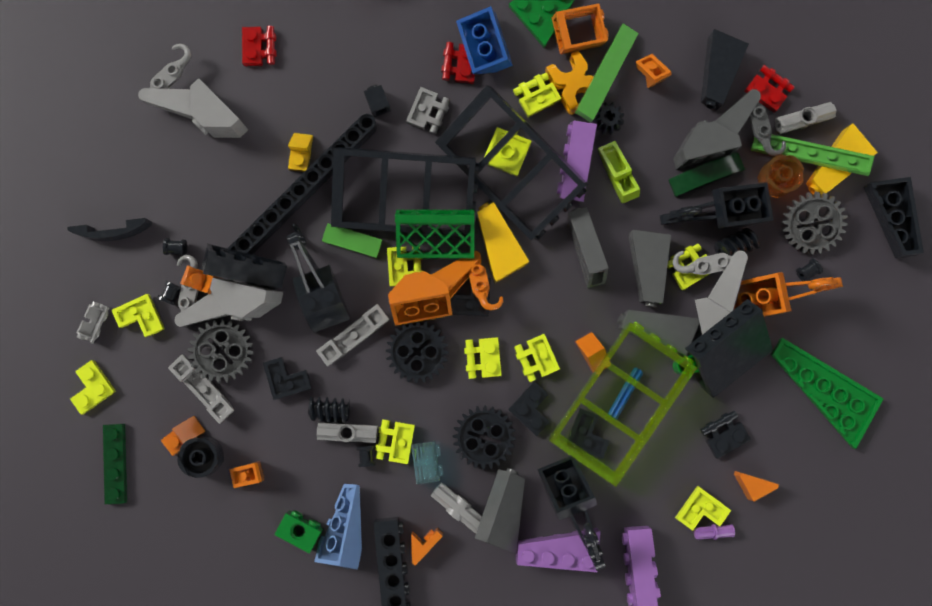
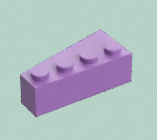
[557,121,597,202]
[622,526,661,606]
[516,528,600,572]

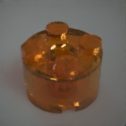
[757,155,804,198]

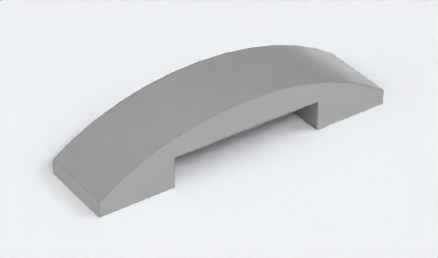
[316,304,389,367]
[168,354,234,424]

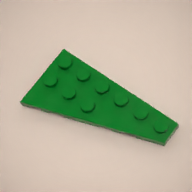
[509,0,575,48]
[771,338,884,449]

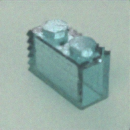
[411,440,444,484]

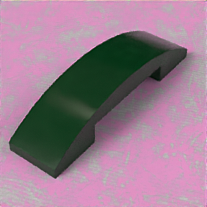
[668,153,745,197]

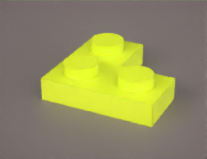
[111,294,165,337]
[70,360,116,415]
[675,486,731,531]

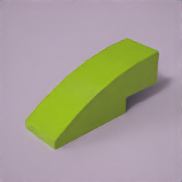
[598,141,640,204]

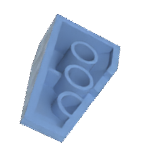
[314,484,362,570]

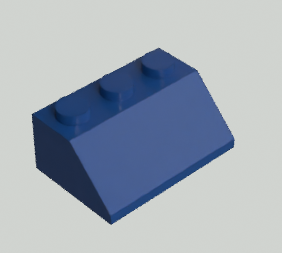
[456,6,513,74]

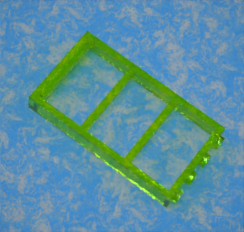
[549,322,697,487]

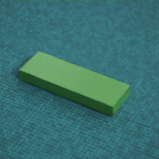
[322,223,383,259]

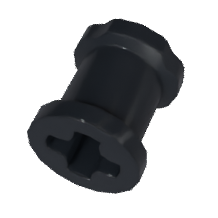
[163,238,187,257]
[796,259,823,281]
[157,281,181,305]
[357,445,376,467]

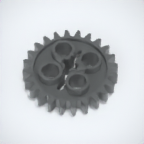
[781,191,848,254]
[187,320,253,384]

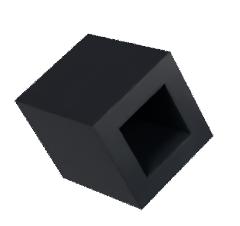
[364,85,391,117]

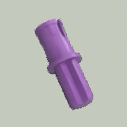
[694,524,735,540]

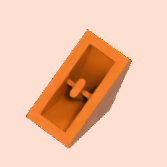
[575,332,611,375]
[734,471,779,502]

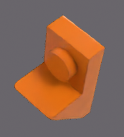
[636,54,672,88]
[180,266,223,294]
[161,416,206,456]
[229,461,264,488]
[411,528,443,566]

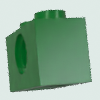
[274,510,323,554]

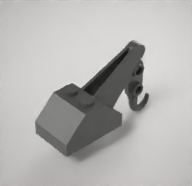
[673,89,786,170]

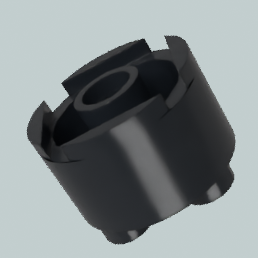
[177,436,224,478]

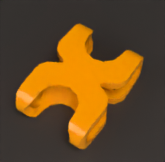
[545,51,594,115]

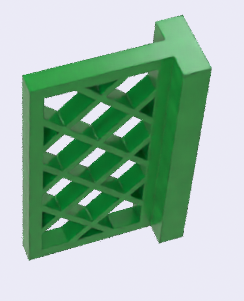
[395,210,475,258]

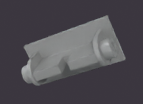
[76,301,109,344]

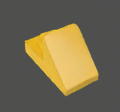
[288,133,313,172]

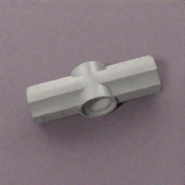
[775,102,836,134]
[317,423,378,443]
[431,482,482,533]

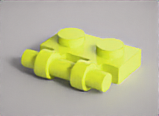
[513,73,561,118]
[667,243,709,290]
[387,247,423,287]
[514,334,560,382]
[464,337,501,379]
[375,419,415,464]

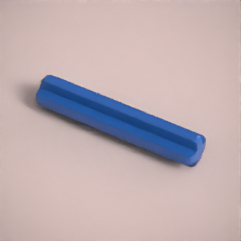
[607,367,643,421]

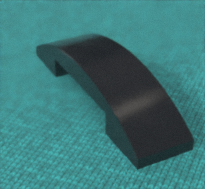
[67,218,152,241]

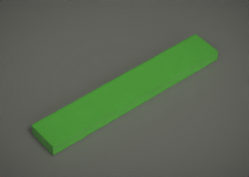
[575,24,639,122]
[751,134,875,176]

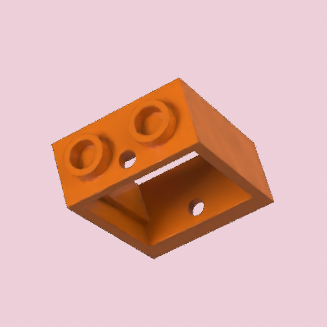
[552,4,609,55]

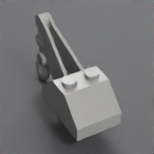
[138,43,248,138]
[673,251,748,335]
[175,255,283,327]

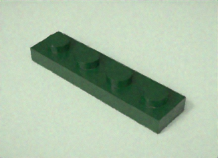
[103,424,127,504]

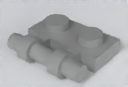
[406,87,450,135]

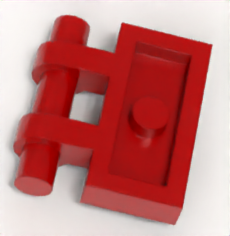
[242,26,277,66]
[441,42,475,84]
[744,65,795,113]

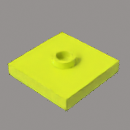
[484,127,532,177]

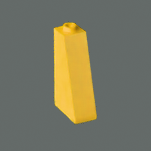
[806,123,878,197]
[477,202,529,283]

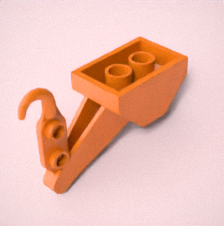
[388,251,503,326]
[734,272,843,317]

